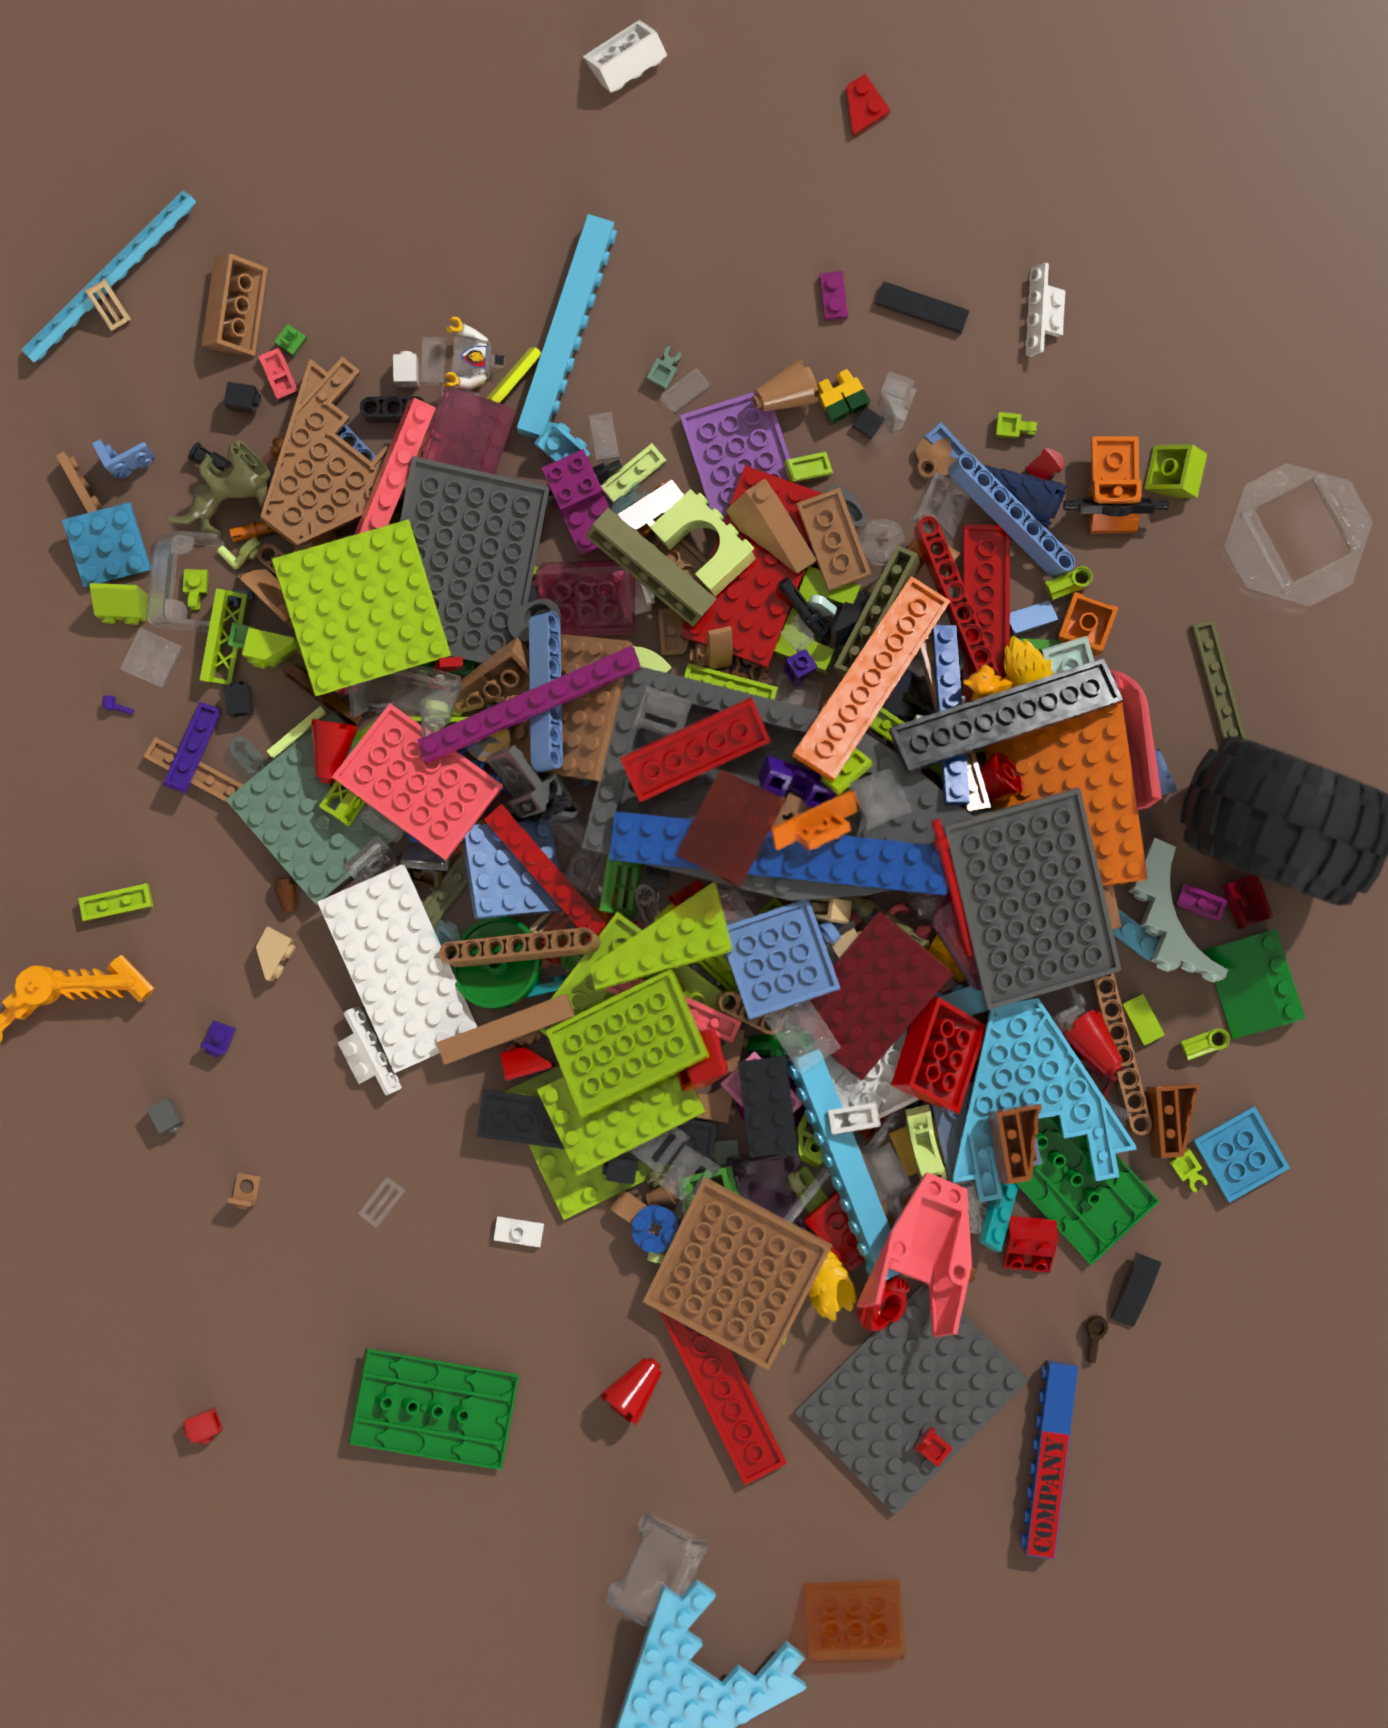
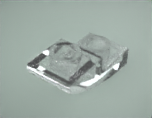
[834,1069,887,1111]

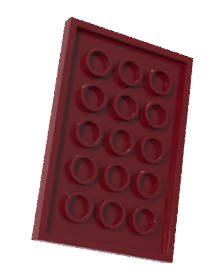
[789,911,954,1082]

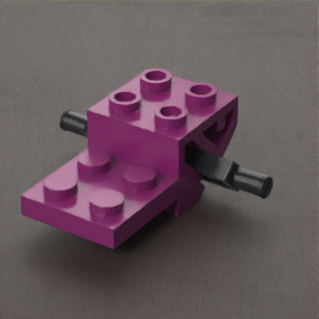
[541,449,622,557]

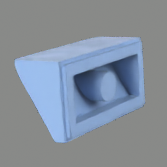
[1010,600,1058,636]

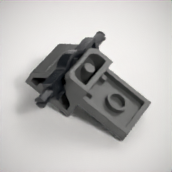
[485,745,582,825]

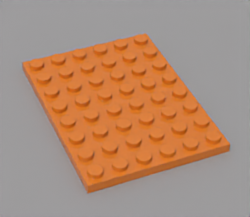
[985,702,1148,886]

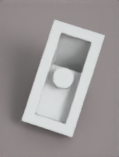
[828,1102,880,1134]

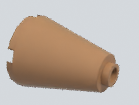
[752,360,818,412]

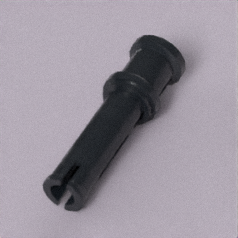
[777,577,831,642]

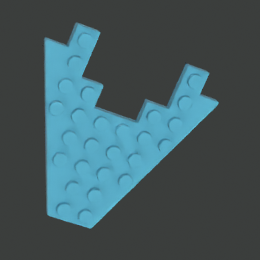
[952,998,1137,1202]
[615,1579,807,1728]

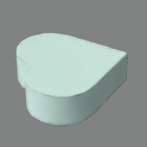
[809,595,837,617]

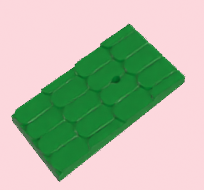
[1015,1115,1160,1265]
[347,1348,520,1470]

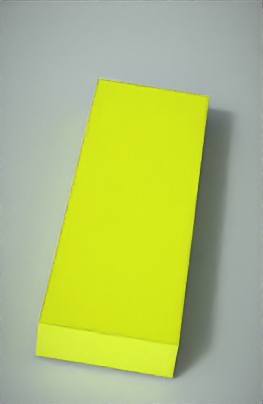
[486,347,541,405]

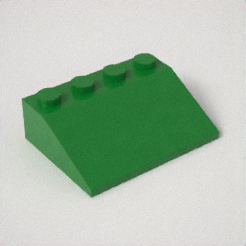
[1203,929,1306,1039]

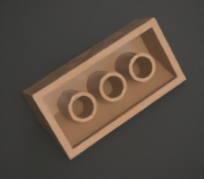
[201,253,268,357]

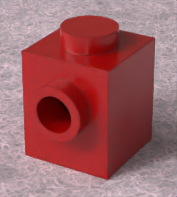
[183,1407,223,1445]

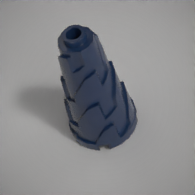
[984,465,1067,528]

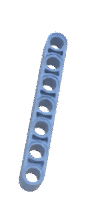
[948,453,1075,578]
[529,611,563,772]

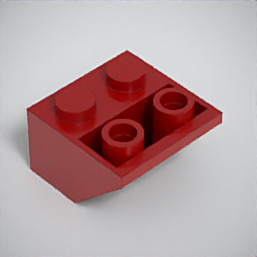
[677,1027,728,1092]
[1003,1216,1058,1273]

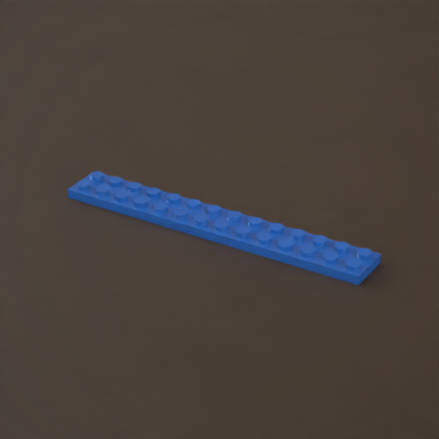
[609,812,947,895]

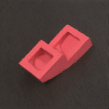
[258,347,298,399]

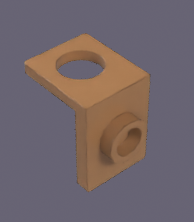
[227,1173,261,1209]

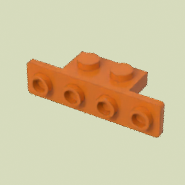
[771,791,857,850]

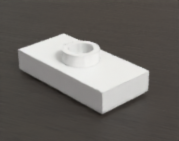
[494,1216,544,1247]

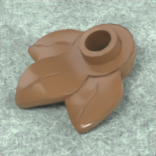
[916,438,956,479]

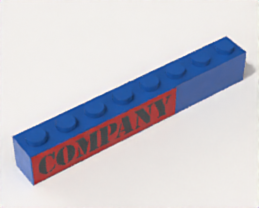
[1020,1360,1078,1559]

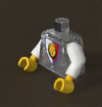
[443,317,505,390]

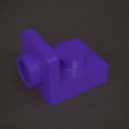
[783,649,817,689]
[200,1020,236,1058]

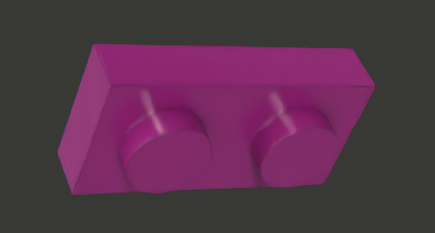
[820,271,848,321]
[1174,883,1228,922]

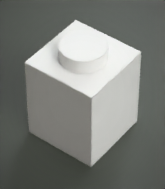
[393,351,419,388]

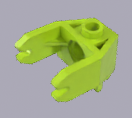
[795,1109,823,1168]

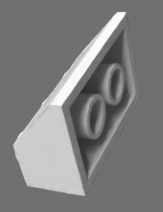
[583,20,667,92]

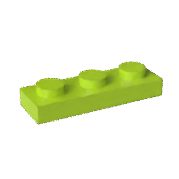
[78,883,153,922]

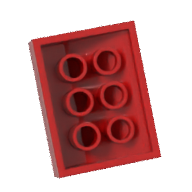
[890,997,986,1113]

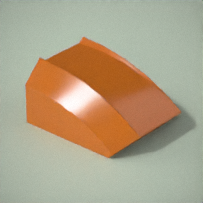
[1058,592,1119,656]

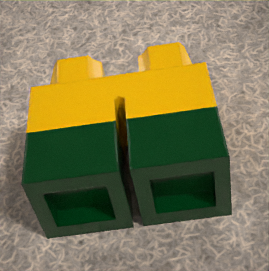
[817,369,870,425]

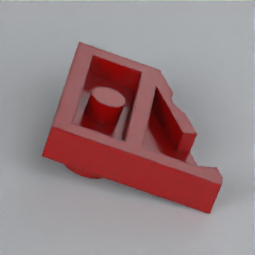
[846,74,890,137]

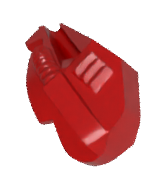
[856,1275,910,1332]

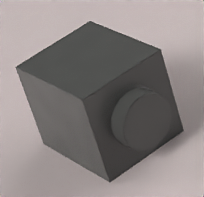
[146,1097,185,1135]

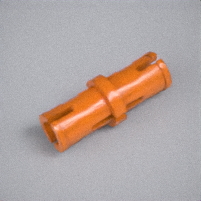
[230,521,276,543]

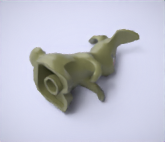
[166,440,271,535]

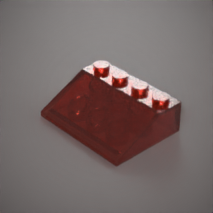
[676,769,786,889]

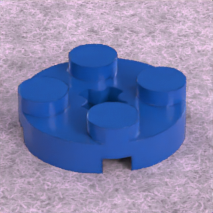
[631,1205,679,1253]

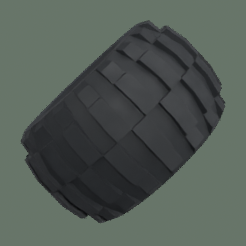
[1180,736,1388,906]

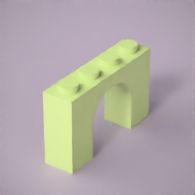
[650,489,756,597]

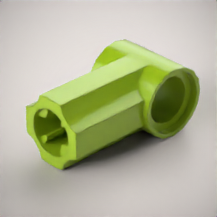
[1045,566,1093,601]
[1180,1028,1230,1061]

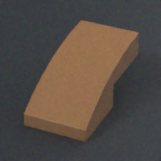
[706,626,733,670]

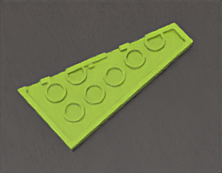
[590,881,734,991]

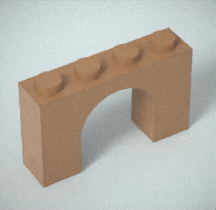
[697,1029,749,1123]

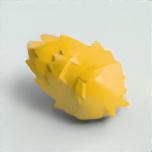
[1002,636,1054,688]
[808,1251,857,1321]

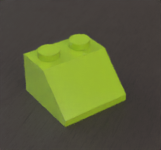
[1144,444,1207,498]
[90,583,148,625]
[242,628,298,669]

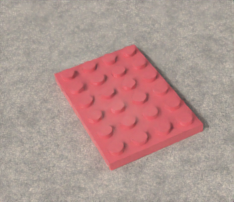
[332,703,503,861]

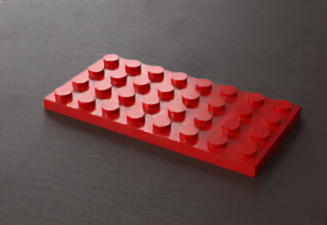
[680,465,823,669]

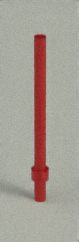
[931,818,974,956]

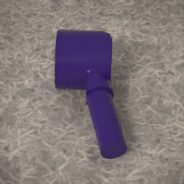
[102,696,135,715]

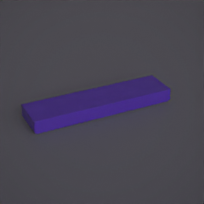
[163,702,222,794]

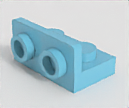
[534,422,591,462]

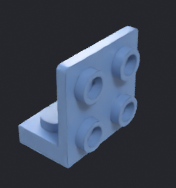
[92,439,156,479]

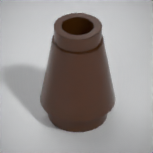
[273,877,296,912]

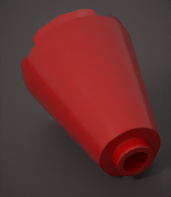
[311,719,358,784]
[960,752,1024,809]
[1062,1009,1123,1076]
[599,1357,662,1426]

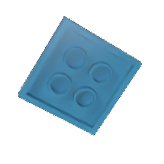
[62,501,152,587]
[1192,1106,1290,1203]

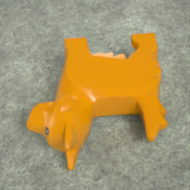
[963,665,1012,701]

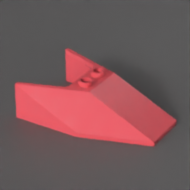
[856,1173,972,1337]

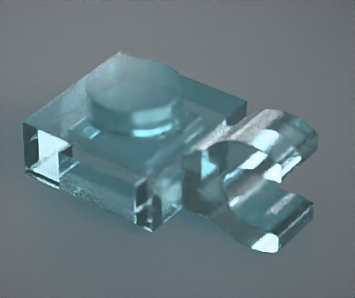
[611,481,648,514]

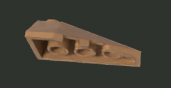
[726,479,817,574]
[443,638,530,714]

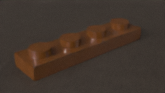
[283,662,363,729]

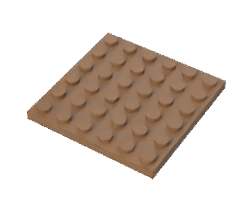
[493,634,633,782]
[643,1177,832,1370]

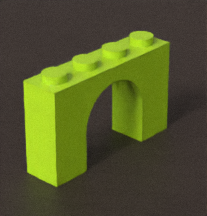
[774,566,862,675]

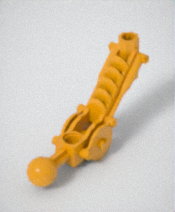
[0,955,155,1043]

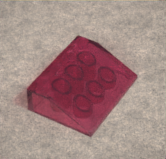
[422,386,516,474]
[536,560,635,636]

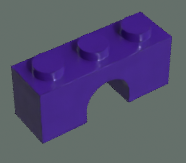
[758,756,836,808]

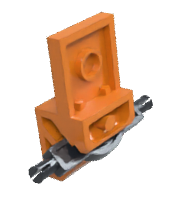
[1063,436,1169,534]

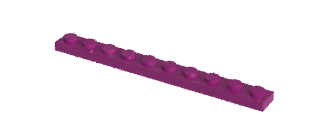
[417,645,642,763]

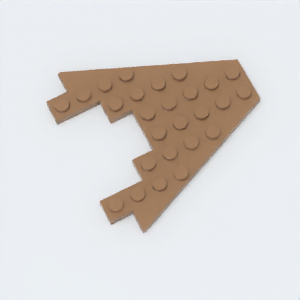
[260,357,451,548]

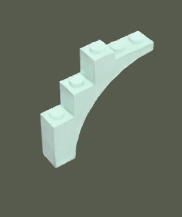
[1128,838,1228,982]

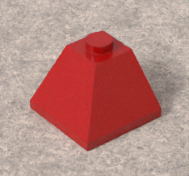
[500,1043,555,1081]

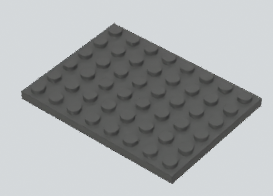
[399,456,550,663]
[942,787,1122,1010]
[794,1282,1029,1515]

